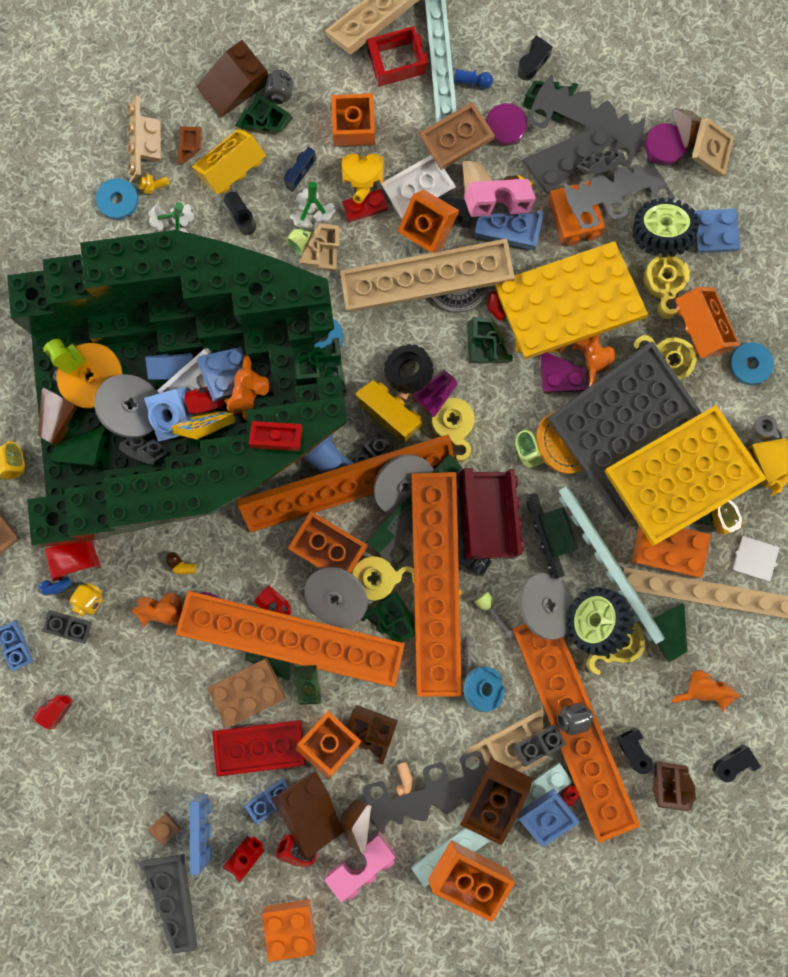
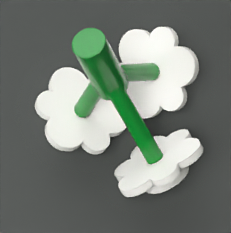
[290,182,335,229]
[149,202,194,233]

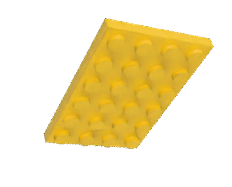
[494,241,648,360]
[604,405,766,546]

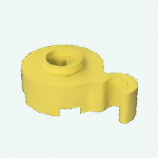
[643,254,690,319]
[633,334,697,380]
[431,398,475,462]
[353,556,414,601]
[586,622,645,675]

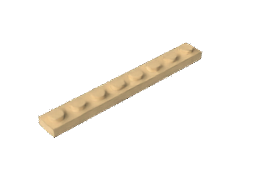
[619,567,788,619]

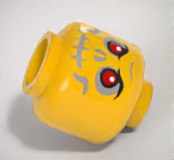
[69,583,104,617]

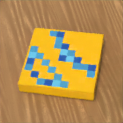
[171,410,236,440]

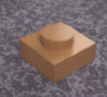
[148,812,182,846]

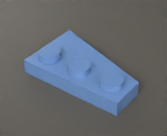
[474,210,544,251]

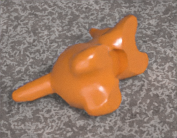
[571,335,615,386]
[224,355,269,420]
[132,593,182,628]
[671,670,741,712]

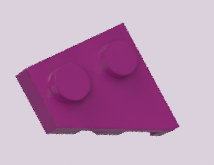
[540,352,586,393]
[411,370,458,417]

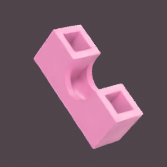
[464,179,536,217]
[324,831,396,903]

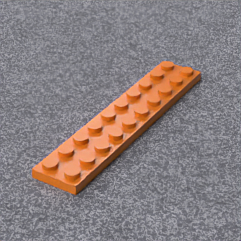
[237,434,455,533]
[411,472,462,697]
[175,591,405,688]
[512,623,640,843]

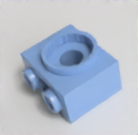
[144,386,197,442]

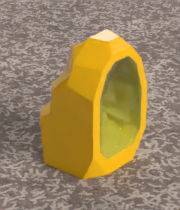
[0,441,25,480]
[711,500,742,535]

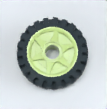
[633,198,699,257]
[566,587,635,656]

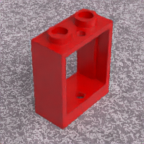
[367,26,428,87]

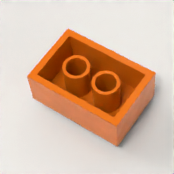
[675,287,740,358]
[287,511,368,574]
[631,526,711,579]
[428,840,516,922]

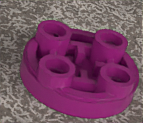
[486,103,527,145]
[645,123,687,165]

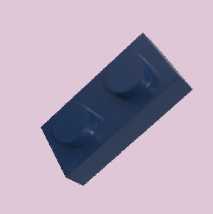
[284,146,317,192]

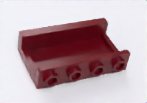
[458,468,524,560]

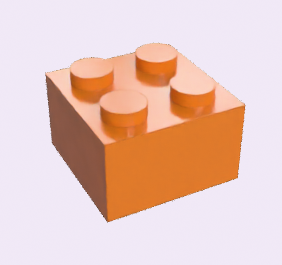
[331,93,375,147]
[397,190,459,253]
[296,711,362,780]
[262,899,317,962]

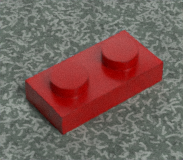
[342,189,388,223]
[249,421,303,451]

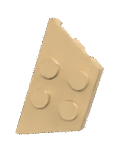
[465,709,545,773]

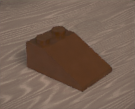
[196,40,268,118]
[460,758,532,846]
[271,771,343,859]

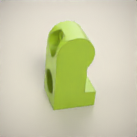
[43,339,86,375]

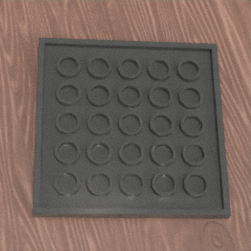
[547,341,702,525]

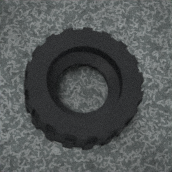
[384,344,434,394]

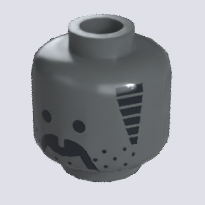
[265,70,293,104]
[557,703,593,736]

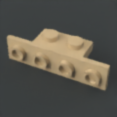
[127,95,161,183]

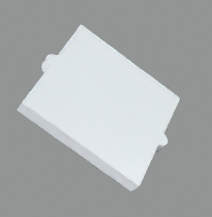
[732,536,780,582]

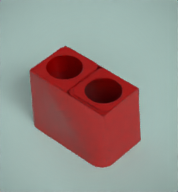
[45,541,101,581]

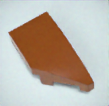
[178,126,202,165]

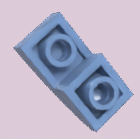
[145,353,193,379]
[0,620,33,672]
[243,778,288,825]

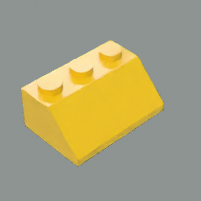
[191,128,266,195]
[355,380,422,445]

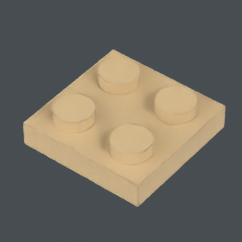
[691,118,734,177]

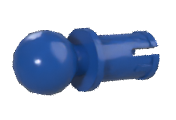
[454,69,493,89]

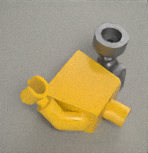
[746,415,788,497]

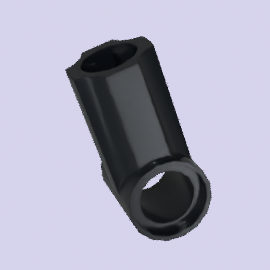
[221,191,256,235]

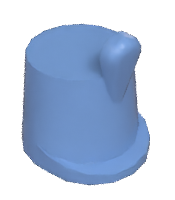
[304,435,353,474]

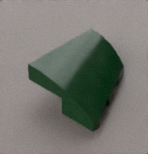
[50,427,107,467]

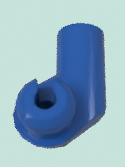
[39,576,73,596]

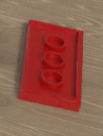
[212,720,306,777]

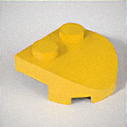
[342,154,384,188]

